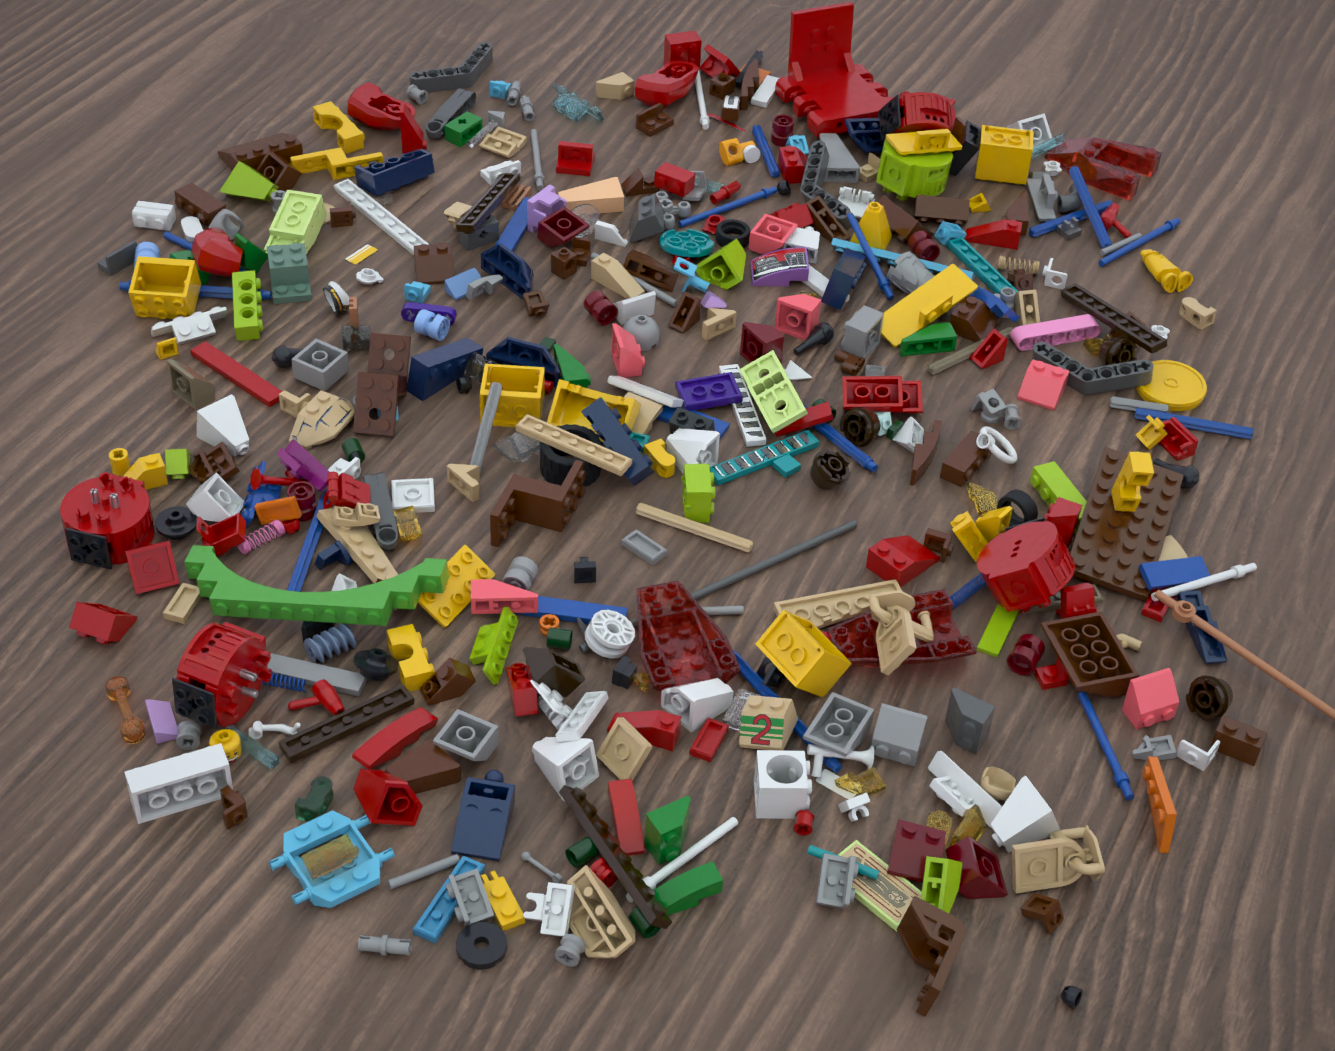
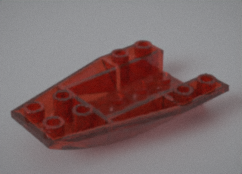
[636,580,741,693]
[827,589,977,667]

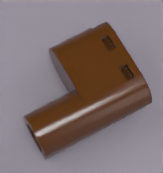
[834,349,865,376]

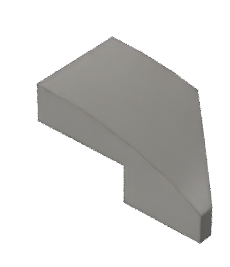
[466,275,503,301]
[1132,735,1177,760]

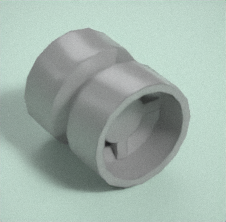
[502,556,538,591]

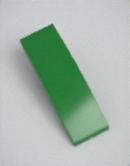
[654,861,723,915]

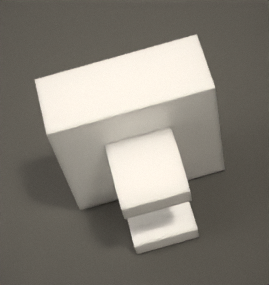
[838,793,870,822]

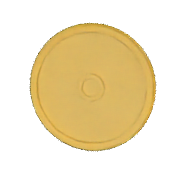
[1136,360,1207,411]

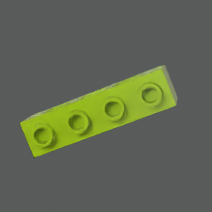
[232,270,263,341]

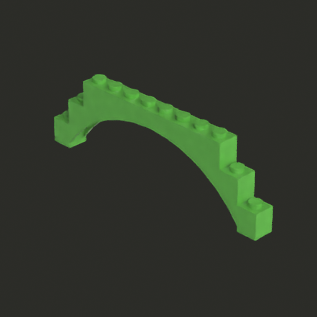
[184,545,449,626]

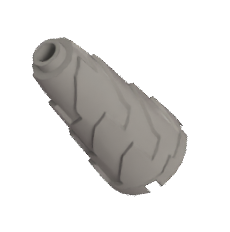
[887,251,951,311]

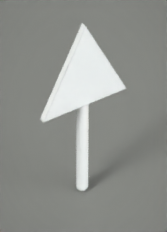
[784,360,813,380]

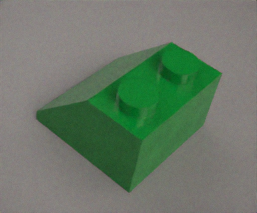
[644,795,691,865]

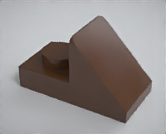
[621,168,660,197]

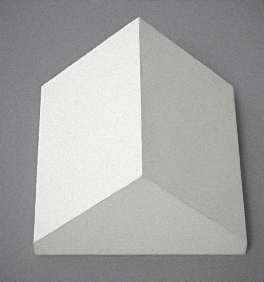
[613,291,656,325]

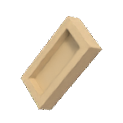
[163,583,202,624]

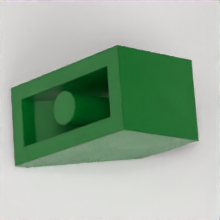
[235,233,268,274]

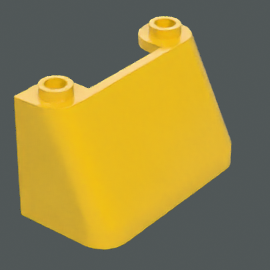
[547,379,641,442]

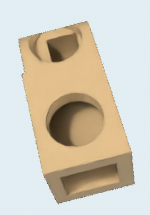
[1179,297,1217,330]

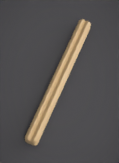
[636,503,753,553]

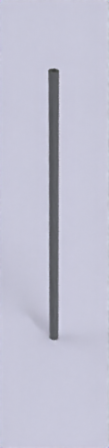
[630,520,857,628]

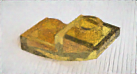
[393,505,423,541]

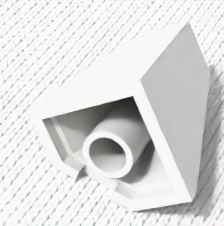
[666,428,720,474]
[661,678,733,733]
[990,776,1060,853]

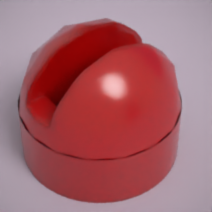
[282,518,300,535]

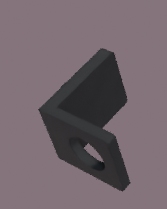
[756,656,785,688]

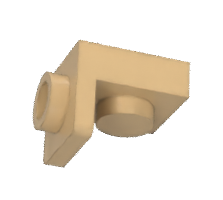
[279,390,311,418]

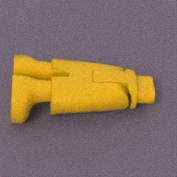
[1140,249,1193,293]

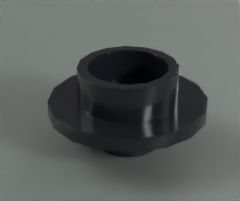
[155,506,198,540]
[353,648,399,681]

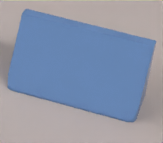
[444,268,481,301]

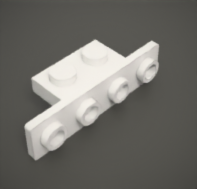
[151,306,227,345]
[928,751,1002,828]

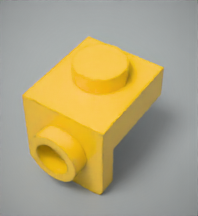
[1136,415,1167,450]

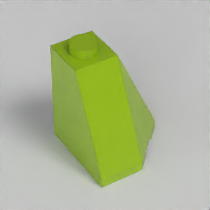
[220,161,279,202]
[696,239,746,290]

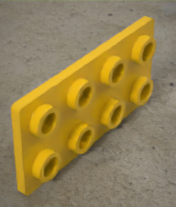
[886,129,962,156]
[418,545,495,628]

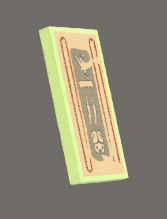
[838,840,922,932]

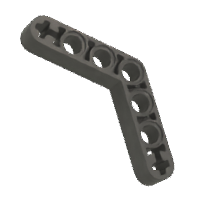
[410,42,493,93]
[800,140,852,230]
[1032,342,1154,395]

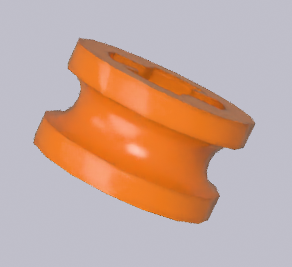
[539,614,559,636]

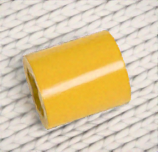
[109,448,130,476]

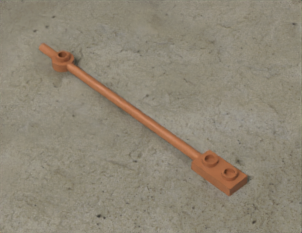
[1154,590,1335,720]

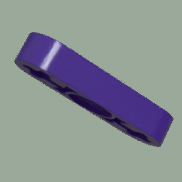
[401,302,457,326]

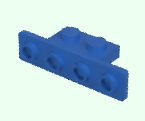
[241,461,282,528]

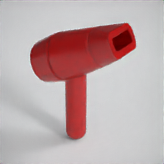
[1100,203,1131,238]
[288,679,345,716]

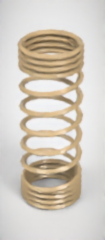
[998,255,1040,275]

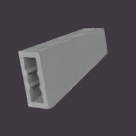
[819,133,860,183]

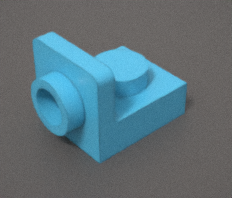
[489,80,511,99]
[786,135,809,156]
[934,221,967,245]
[404,281,431,304]

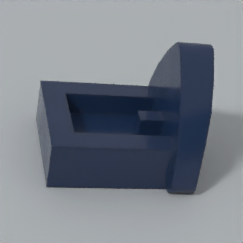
[314,540,353,570]

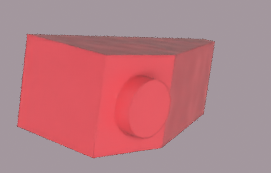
[471,579,538,614]

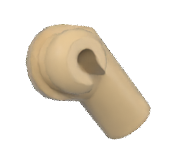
[1116,634,1143,652]

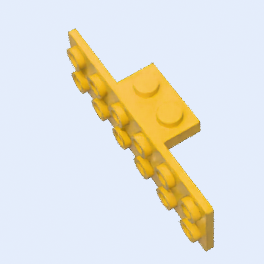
[881,264,978,348]

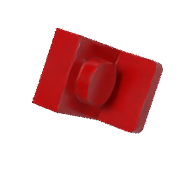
[1034,657,1069,690]

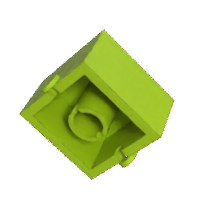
[681,464,715,523]

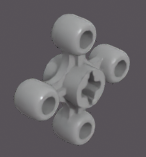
[656,191,691,230]

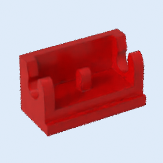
[1158,417,1199,461]

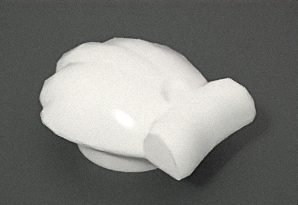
[356,268,384,285]

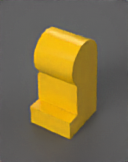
[643,439,675,478]

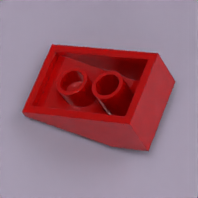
[866,535,940,588]

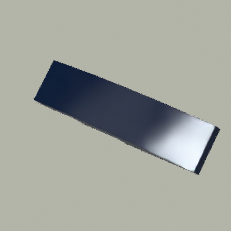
[1177,590,1227,664]

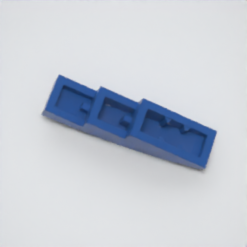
[969,287,1020,323]

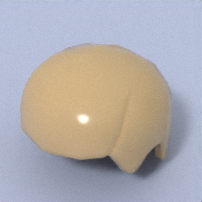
[980,767,1016,801]

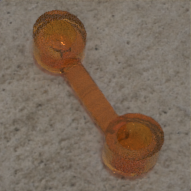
[105,676,145,744]

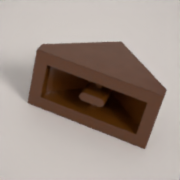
[668,291,701,333]

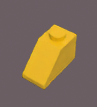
[123,453,168,490]
[975,506,1013,543]

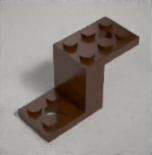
[353,333,411,436]
[490,460,586,547]

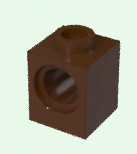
[709,72,735,100]
[551,247,577,280]

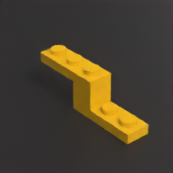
[290,147,383,180]

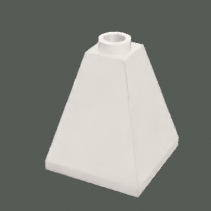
[197,394,250,456]
[532,737,599,802]

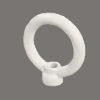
[976,426,1017,464]

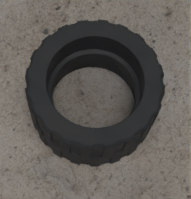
[540,424,602,487]

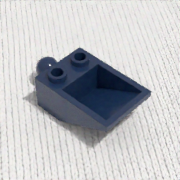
[451,770,515,862]

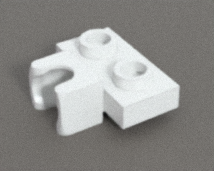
[523,882,575,937]

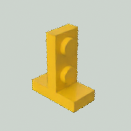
[950,511,988,562]

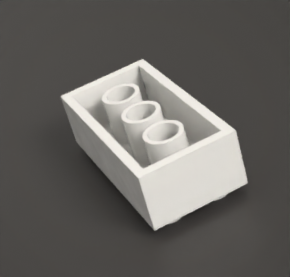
[125,743,233,824]

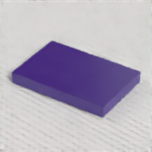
[675,372,743,411]

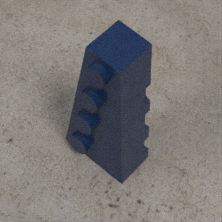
[354,149,435,196]
[821,248,867,310]
[407,338,484,401]
[581,397,654,486]

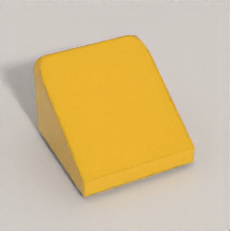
[969,193,991,213]
[155,337,179,360]

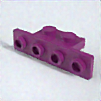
[276,439,330,492]

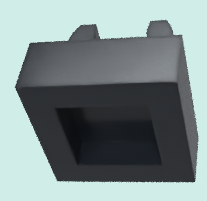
[574,557,596,584]

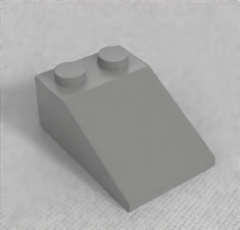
[803,692,875,757]

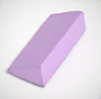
[701,291,727,308]
[145,699,178,744]

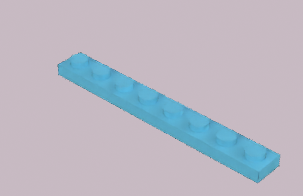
[831,238,975,281]

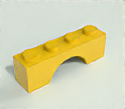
[313,101,365,154]

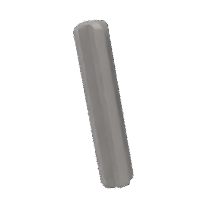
[1110,396,1169,413]

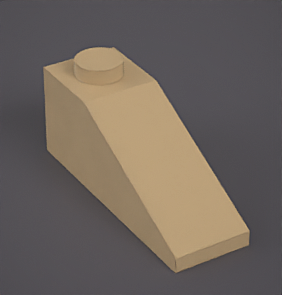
[591,253,645,299]

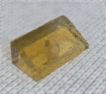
[950,804,986,847]

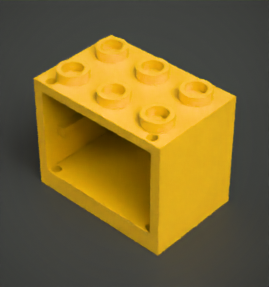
[975,125,1034,185]
[128,256,201,319]
[480,364,545,427]
[755,609,852,697]

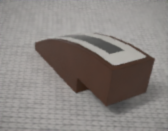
[721,95,741,121]

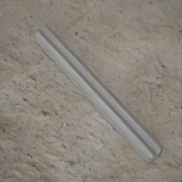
[470,382,502,474]

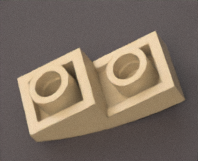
[332,502,380,527]

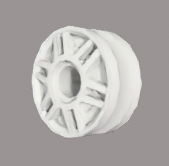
[585,610,635,659]

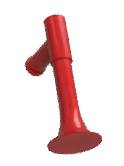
[250,468,310,490]

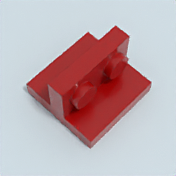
[699,44,740,78]
[556,141,595,176]
[125,540,180,594]

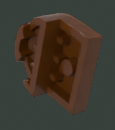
[189,442,240,483]

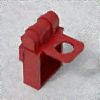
[323,471,370,509]
[196,513,246,557]
[1056,583,1097,619]

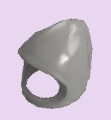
[208,209,244,240]

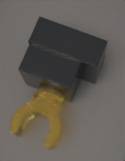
[612,655,653,691]

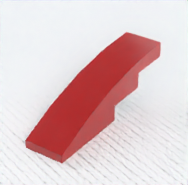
[352,707,438,769]

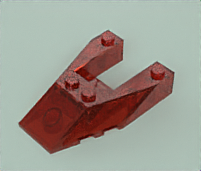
[1044,137,1162,201]

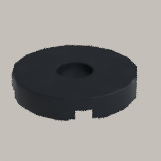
[456,922,507,970]

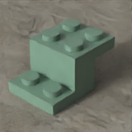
[267,243,312,304]

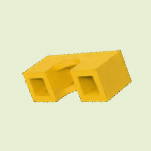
[1111,452,1154,512]
[386,624,435,692]

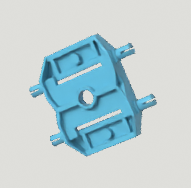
[268,810,395,908]

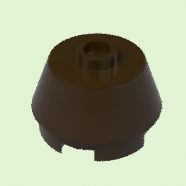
[1099,337,1137,366]
[840,407,880,447]
[810,448,851,490]
[1186,675,1233,720]

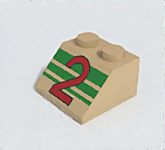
[739,695,798,751]

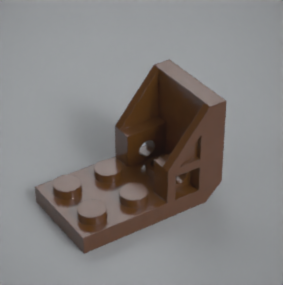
[896,896,967,1017]

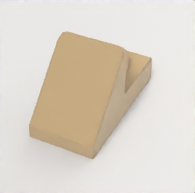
[859,153,880,183]
[702,308,737,341]
[447,464,480,502]

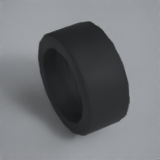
[716,219,750,248]
[997,489,1038,527]

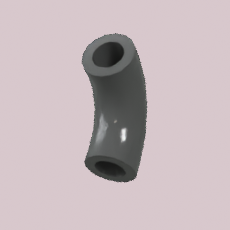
[1057,183,1083,213]

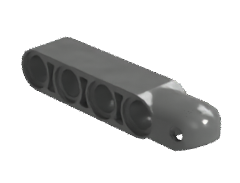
[426,88,476,139]
[363,472,398,550]

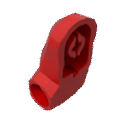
[635,61,699,109]
[347,82,416,130]
[192,228,243,277]

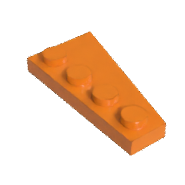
[1142,756,1177,853]

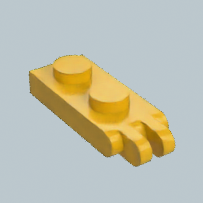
[480,870,525,931]

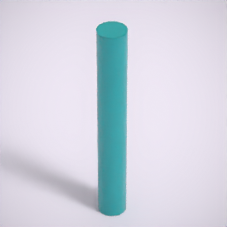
[807,845,880,880]

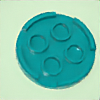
[660,229,714,257]

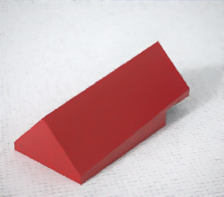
[842,376,923,413]

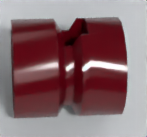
[771,114,795,147]
[908,230,940,262]
[584,291,618,325]
[287,481,317,522]
[1007,634,1045,676]

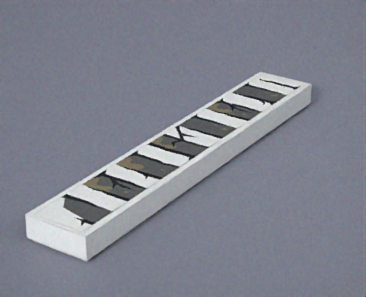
[719,364,766,447]

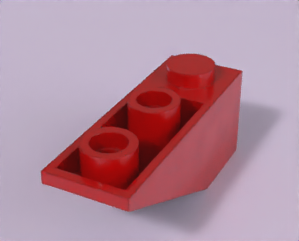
[506,663,538,716]

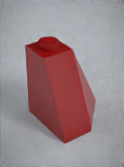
[353,769,423,826]

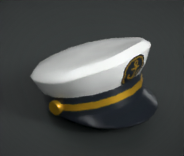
[323,281,349,317]

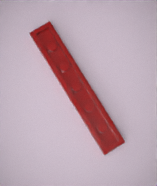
[190,341,283,407]

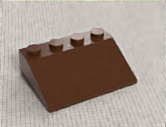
[218,133,303,171]
[1040,611,1139,697]

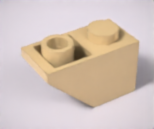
[443,202,472,231]

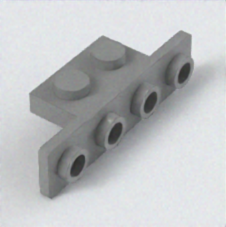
[1026,174,1058,222]

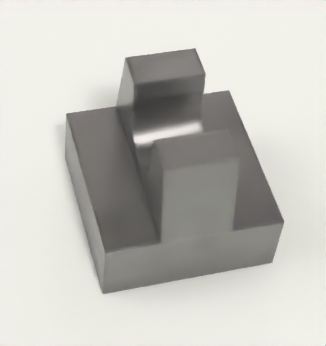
[1056,217,1082,240]

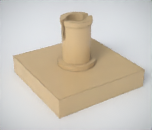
[596,717,653,781]

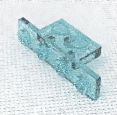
[552,83,604,122]

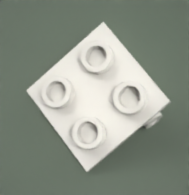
[838,186,875,219]
[530,680,573,730]

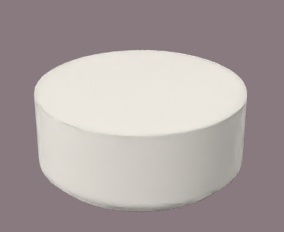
[743,145,760,163]

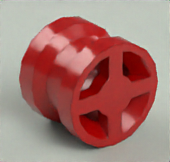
[590,858,618,888]

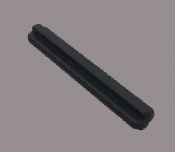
[735,50,763,88]

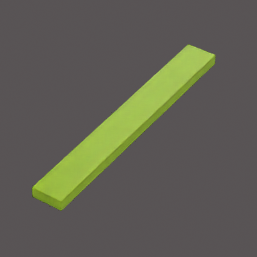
[976,604,1019,657]

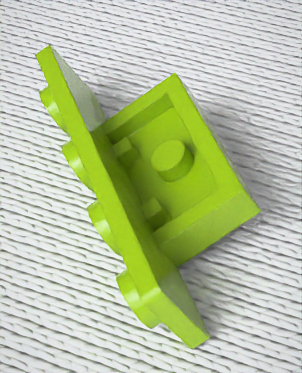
[469,606,518,685]

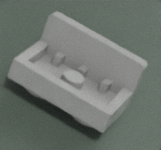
[815,853,859,909]
[445,868,494,927]

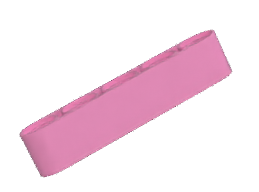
[1010,314,1101,351]

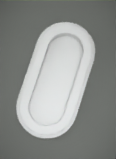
[181,216,203,242]

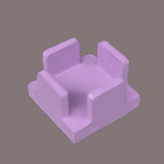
[527,185,566,233]

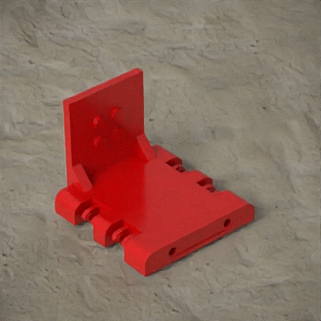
[775,2,894,137]

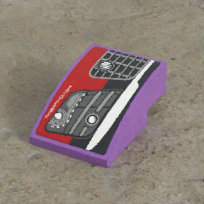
[750,247,809,286]

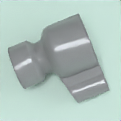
[993,287,1016,318]

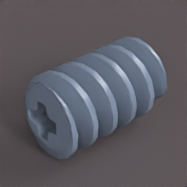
[304,623,356,663]

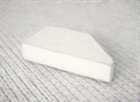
[595,221,628,247]

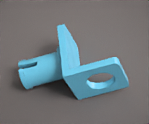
[673,257,710,293]

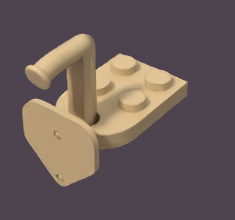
[869,590,934,676]
[1012,825,1105,893]

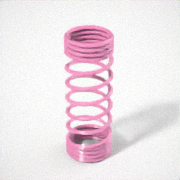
[237,519,285,555]

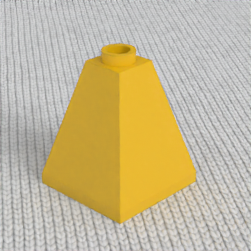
[850,202,892,250]

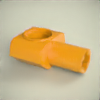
[719,138,755,166]

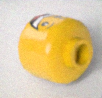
[209,729,242,764]

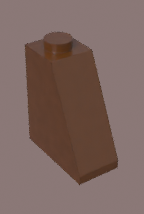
[385,739,461,794]

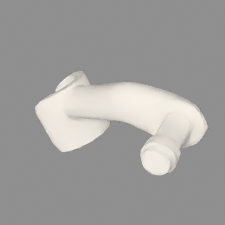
[249,721,300,740]

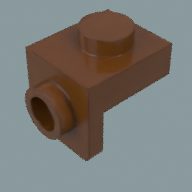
[1008,269,1033,291]
[522,290,550,317]
[924,528,954,562]
[220,785,248,829]

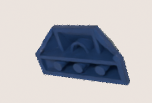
[844,118,885,153]
[481,243,534,299]
[486,337,560,388]

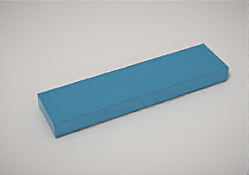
[413,856,485,944]

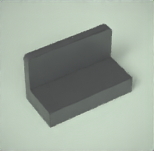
[98,241,138,276]

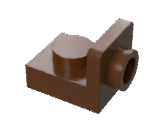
[329,201,356,228]
[571,237,591,267]
[1020,893,1064,934]

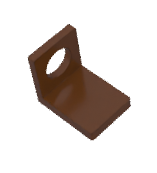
[951,117,967,144]

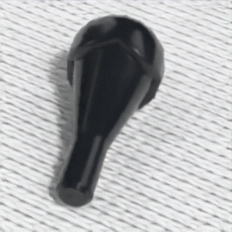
[793,322,834,355]
[272,345,303,368]
[1153,458,1200,489]

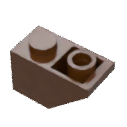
[420,658,476,705]

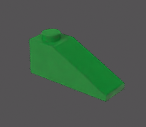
[899,322,957,357]
[554,344,591,389]

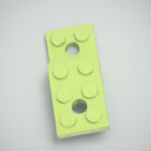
[739,350,808,433]

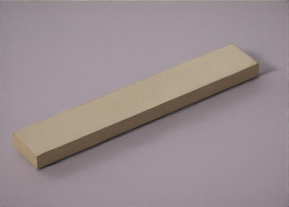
[516,414,632,476]

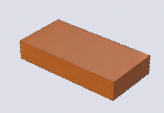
[254,496,302,525]

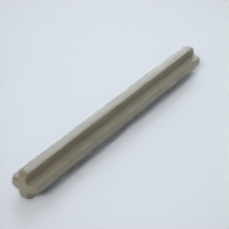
[927,326,1013,375]

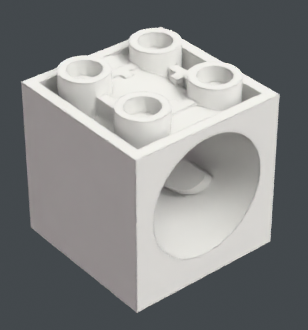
[754,750,812,819]

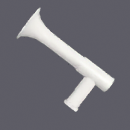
[807,744,874,777]

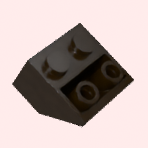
[523,647,585,697]

